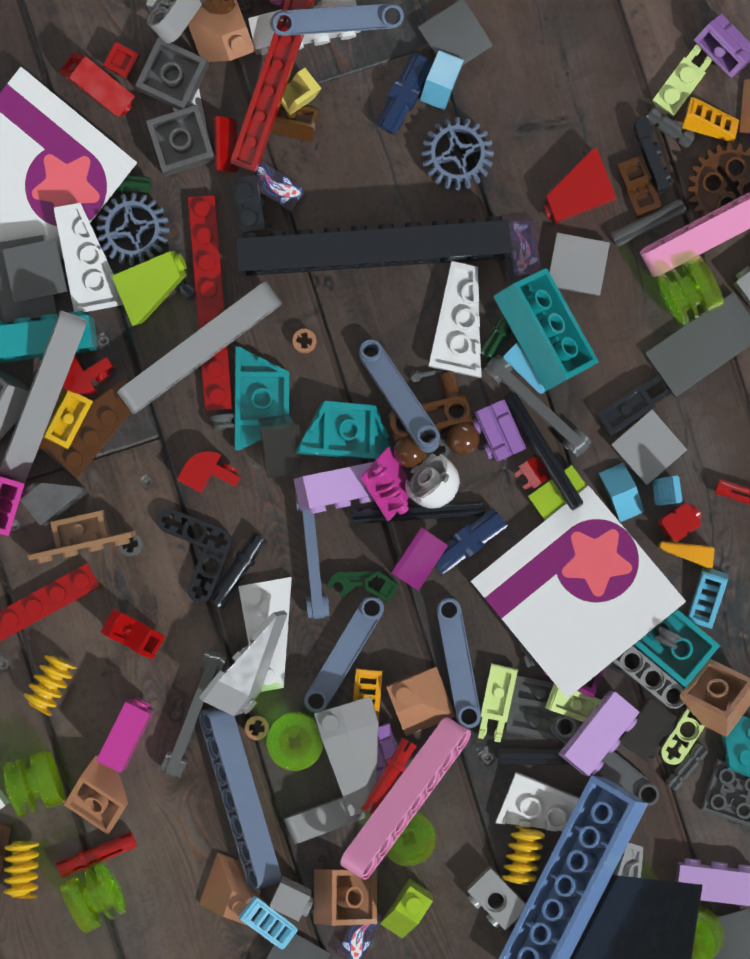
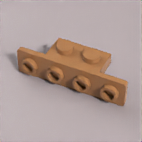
[27,510,136,564]

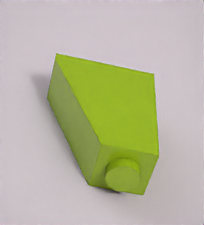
[112,251,187,326]
[380,878,433,939]

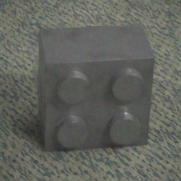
[135,37,209,110]
[146,105,215,177]

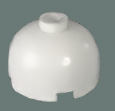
[405,454,460,509]

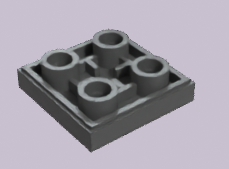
[2,238,68,303]
[700,758,750,826]

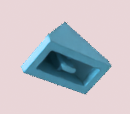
[420,50,464,110]
[598,463,645,522]

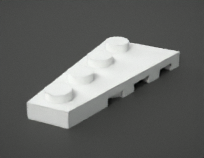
[53,203,123,312]
[428,261,481,378]
[238,577,292,692]
[496,772,580,832]

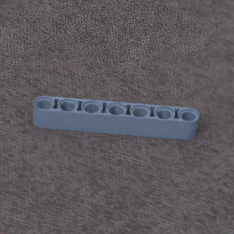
[199,707,281,891]

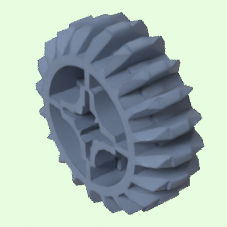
[421,117,494,191]
[97,193,170,266]

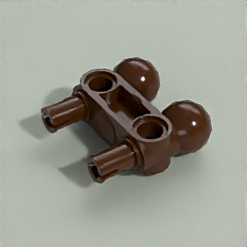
[388,372,480,468]

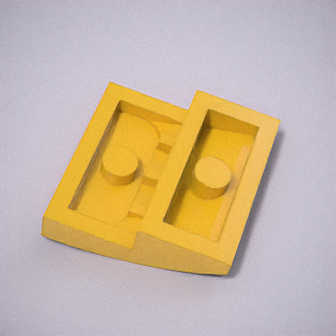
[43,387,93,449]

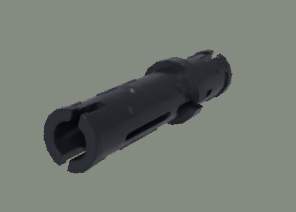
[209,532,268,609]

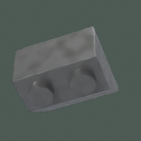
[20,483,88,526]

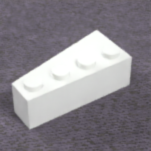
[248,0,361,57]

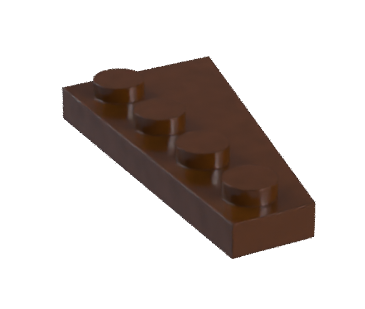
[39,379,132,479]

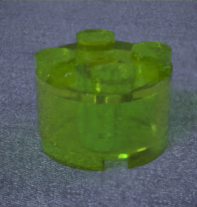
[386,811,436,866]

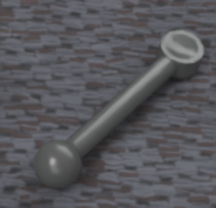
[410,369,448,382]

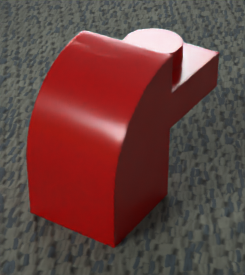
[63,355,115,395]
[177,451,241,493]
[100,609,166,660]

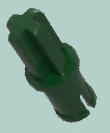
[116,175,152,194]
[481,313,512,359]

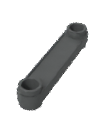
[483,354,592,458]
[160,650,227,778]
[550,715,659,807]

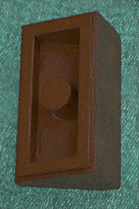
[271,104,320,142]

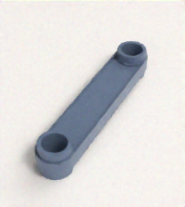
[270,4,404,36]
[359,340,440,453]
[295,490,330,619]
[304,596,384,713]
[437,598,481,728]

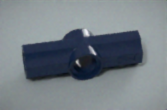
[376,53,433,136]
[436,508,507,575]

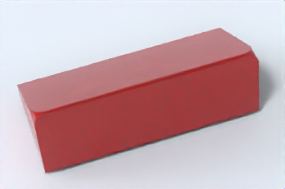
[214,116,238,174]

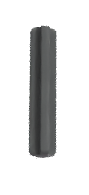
[611,200,687,246]

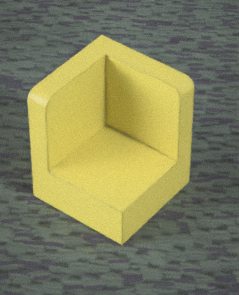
[281,68,322,115]

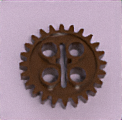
[686,143,750,217]

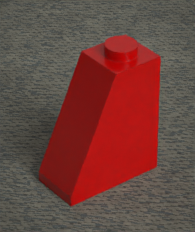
[57,52,135,118]
[542,148,616,225]

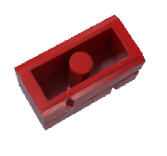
[656,503,702,542]

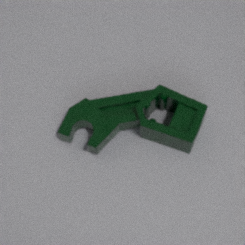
[326,571,399,602]

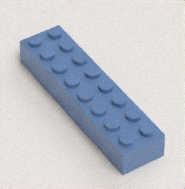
[499,775,648,959]

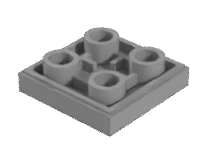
[549,233,610,296]
[611,410,687,485]

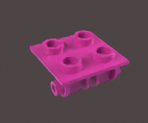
[360,447,410,521]

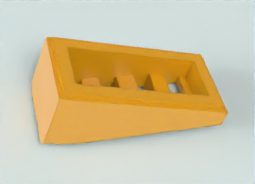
[682,97,739,143]
[657,541,715,568]
[353,668,383,720]

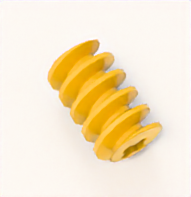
[23,655,77,716]
[501,825,545,885]
[3,841,39,899]

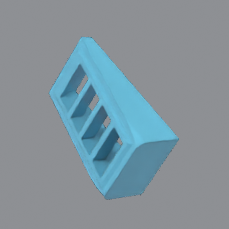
[503,342,545,394]
[652,476,682,506]
[687,567,728,629]
[238,895,298,950]

